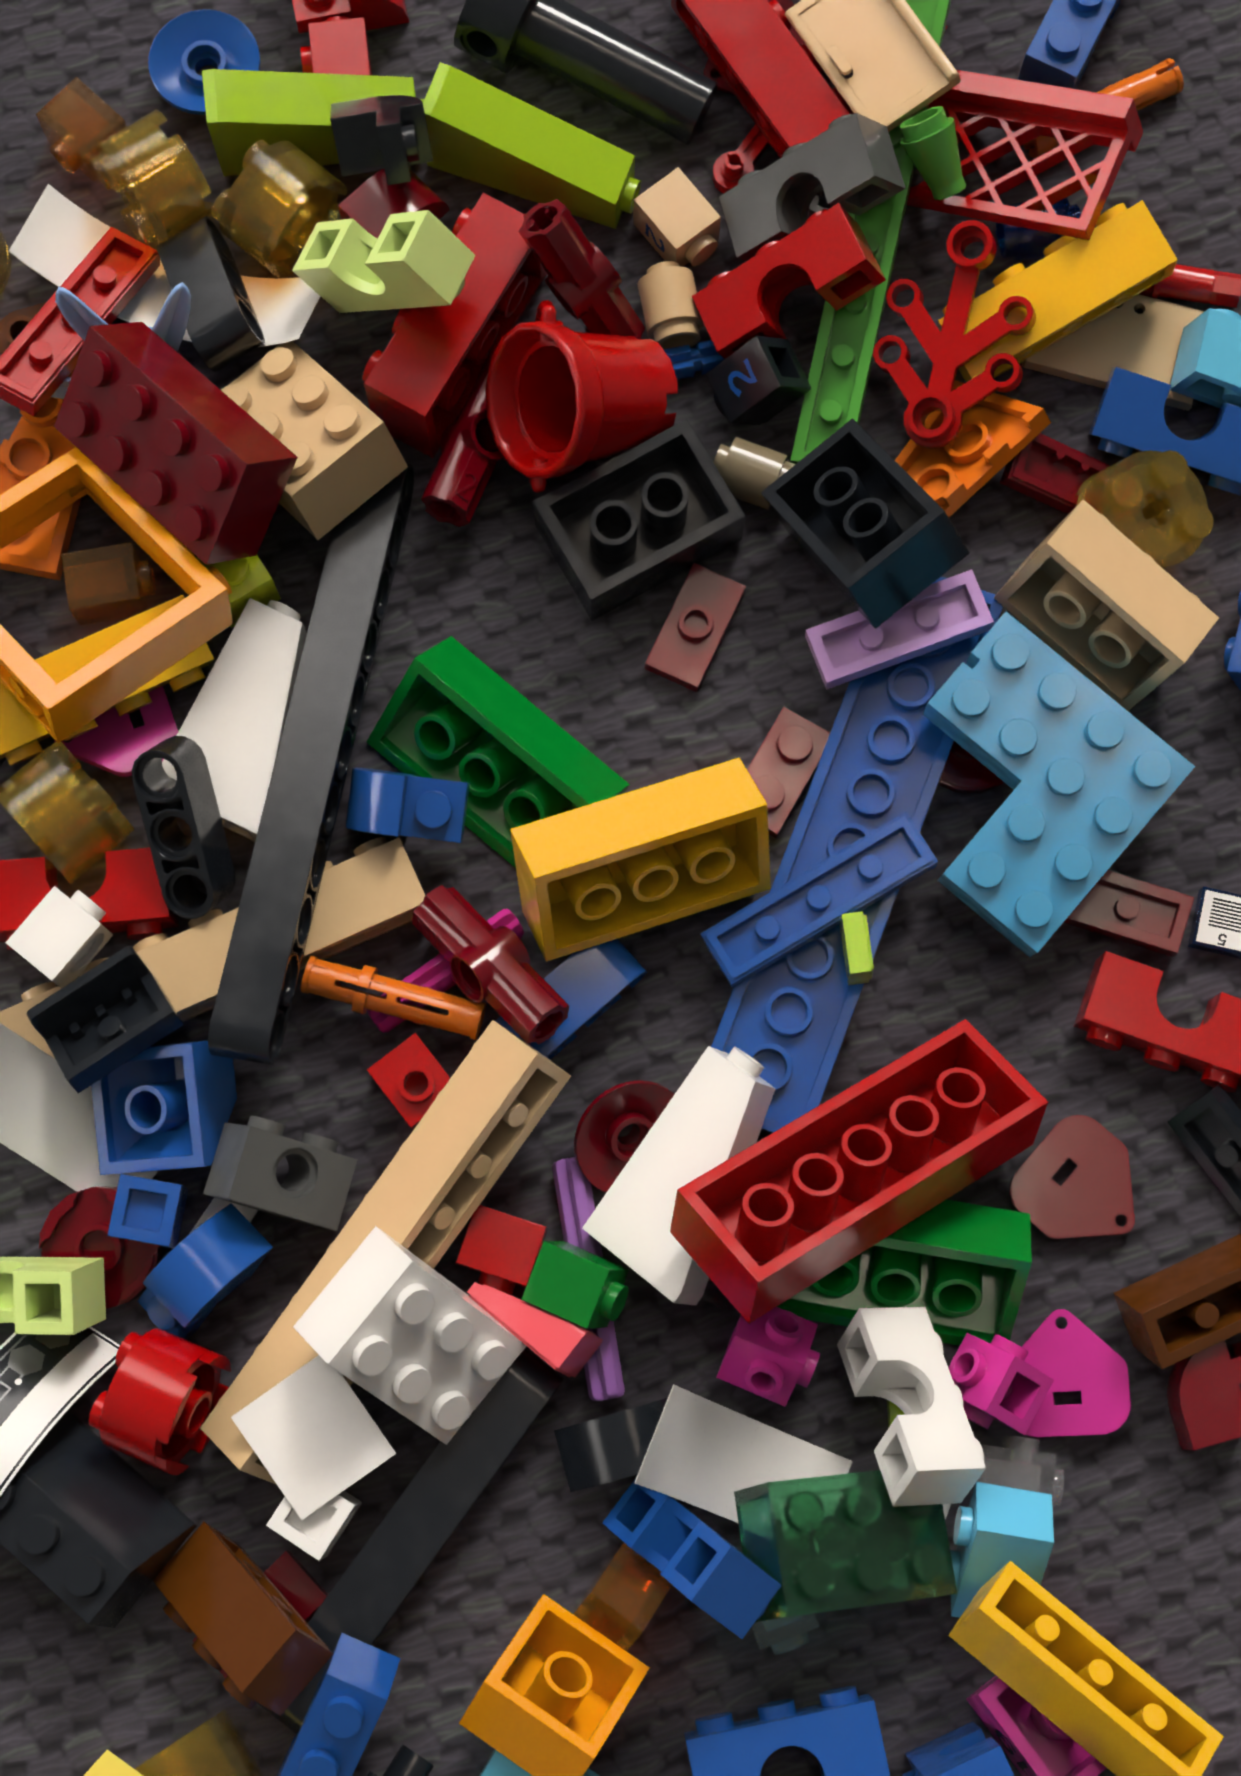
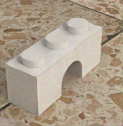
[837,1307,986,1507]

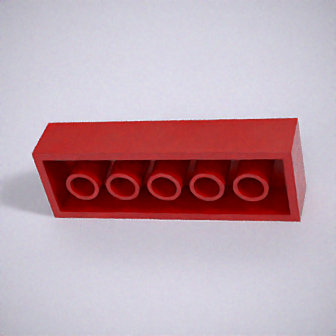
[670,1019,1048,1324]

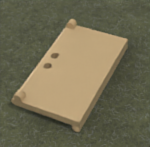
[785,0,961,132]
[1021,294,1205,411]

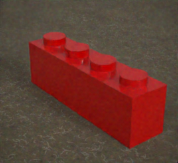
[671,0,854,159]

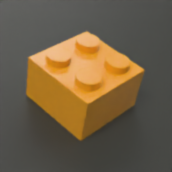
[459,1594,650,1776]

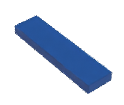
[700,812,938,988]

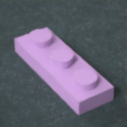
[805,569,994,690]

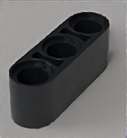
[157,216,265,372]
[132,736,236,919]

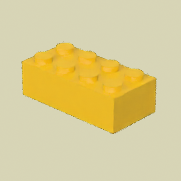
[510,758,771,962]

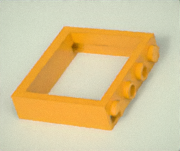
[0,447,233,743]

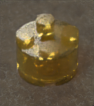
[89,109,218,246]
[211,140,347,278]
[1076,450,1213,569]
[0,741,135,884]

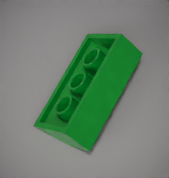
[366,636,630,868]
[777,1199,1032,1346]

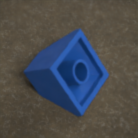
[91,1040,237,1175]

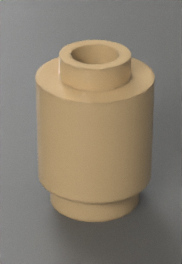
[637,261,703,349]

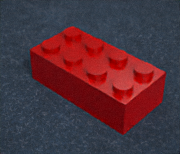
[362,192,547,458]

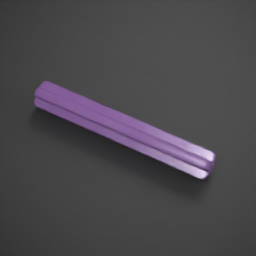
[552,1157,625,1401]

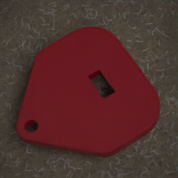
[1009,1115,1135,1239]

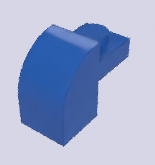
[345,767,470,843]
[137,1203,273,1340]

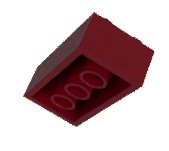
[54,322,298,565]

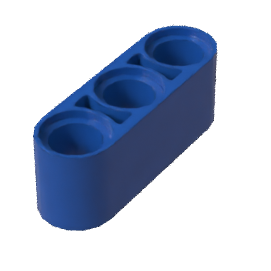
[478,939,647,1060]

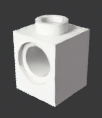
[5,886,113,988]
[266,1491,362,1561]

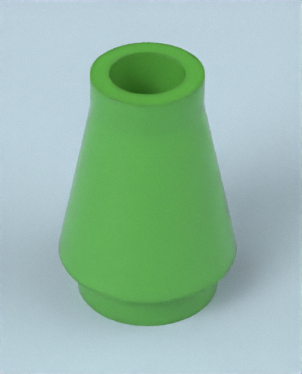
[900,106,966,200]

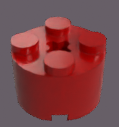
[89,1328,231,1475]

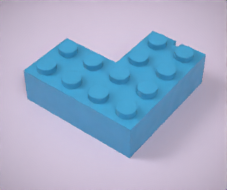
[922,611,1195,957]

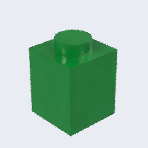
[521,1241,629,1329]

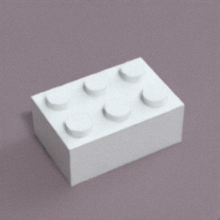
[293,1226,526,1445]

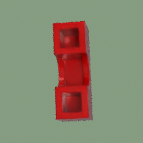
[692,203,886,359]
[0,847,178,950]
[1073,951,1241,1092]

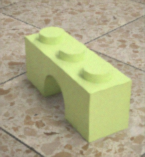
[292,210,476,313]
[0,1257,106,1335]

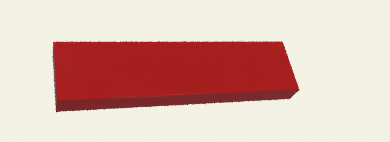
[0,227,160,416]

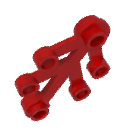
[873,220,1036,449]

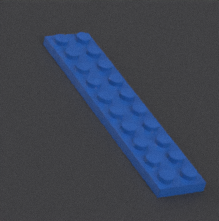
[711,576,1004,1135]

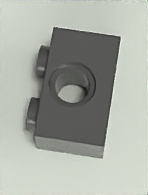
[203,1115,358,1231]

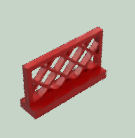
[907,70,1143,240]

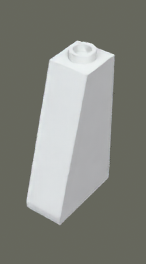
[162,598,307,842]
[582,1046,775,1305]

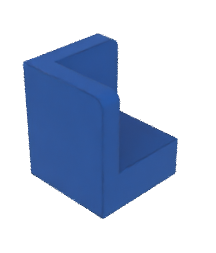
[107,1174,189,1249]

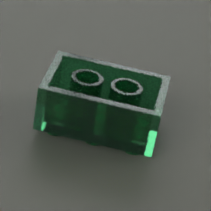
[734,1470,958,1622]

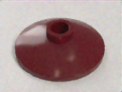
[574,1080,675,1193]

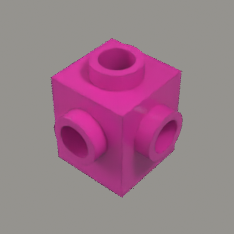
[716,1307,820,1407]
[948,1333,1054,1435]

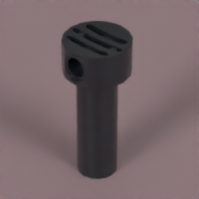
[454,0,719,145]

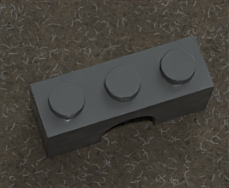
[719,113,906,261]

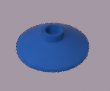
[148,9,261,115]

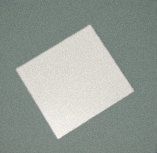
[231,1355,396,1521]

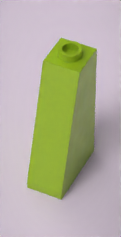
[423,62,641,229]
[202,69,424,176]

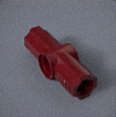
[518,199,646,339]
[421,356,504,527]
[412,885,570,1045]

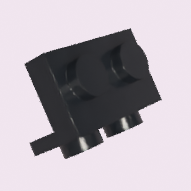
[27,946,184,1094]

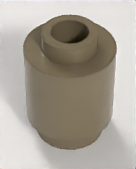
[713,437,795,510]

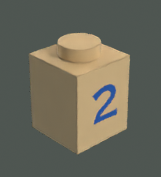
[633,167,721,267]

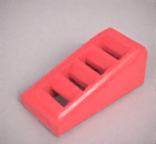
[467,1282,603,1378]

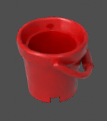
[485,300,678,493]

